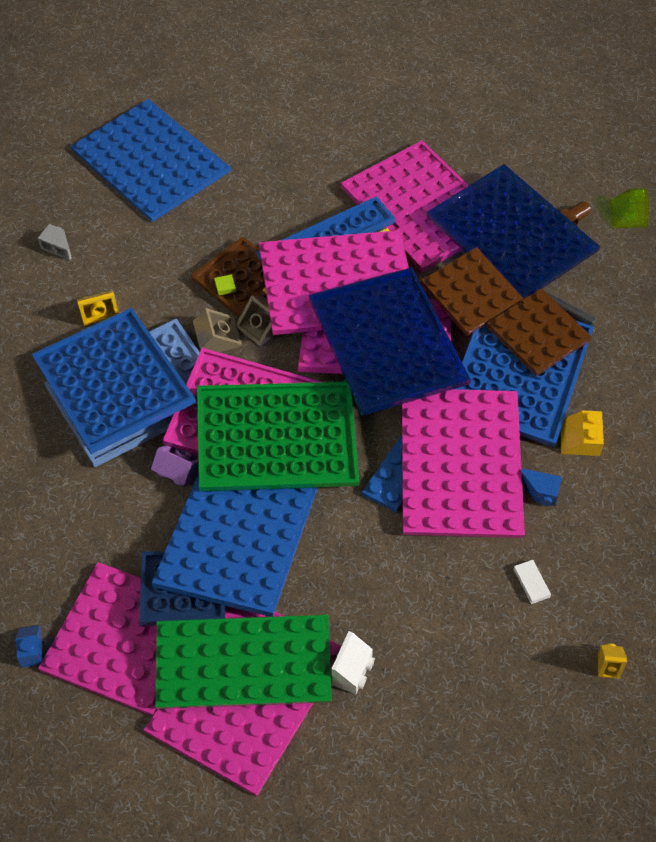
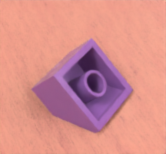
[151,445,199,486]

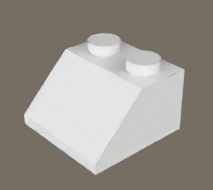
[332,631,375,694]

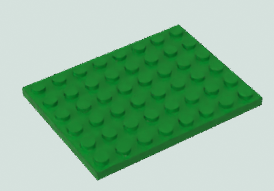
[197,382,359,491]

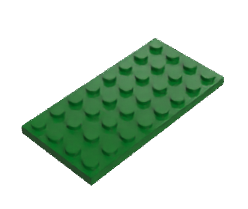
[156,615,332,709]

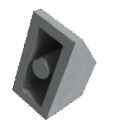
[38,224,72,260]

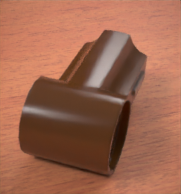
[556,201,592,231]

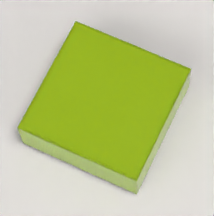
[214,274,236,295]

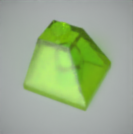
[609,188,649,228]

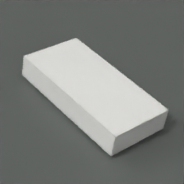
[514,560,551,604]

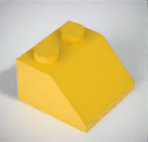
[77,290,119,326]
[560,410,604,456]

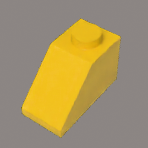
[598,644,627,679]

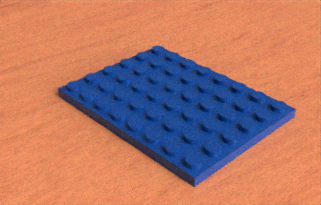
[71,99,231,222]
[32,308,196,454]
[452,321,594,448]
[152,473,318,617]

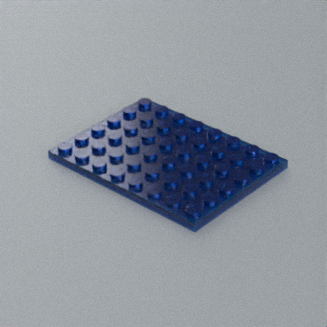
[426,164,600,300]
[309,267,471,416]

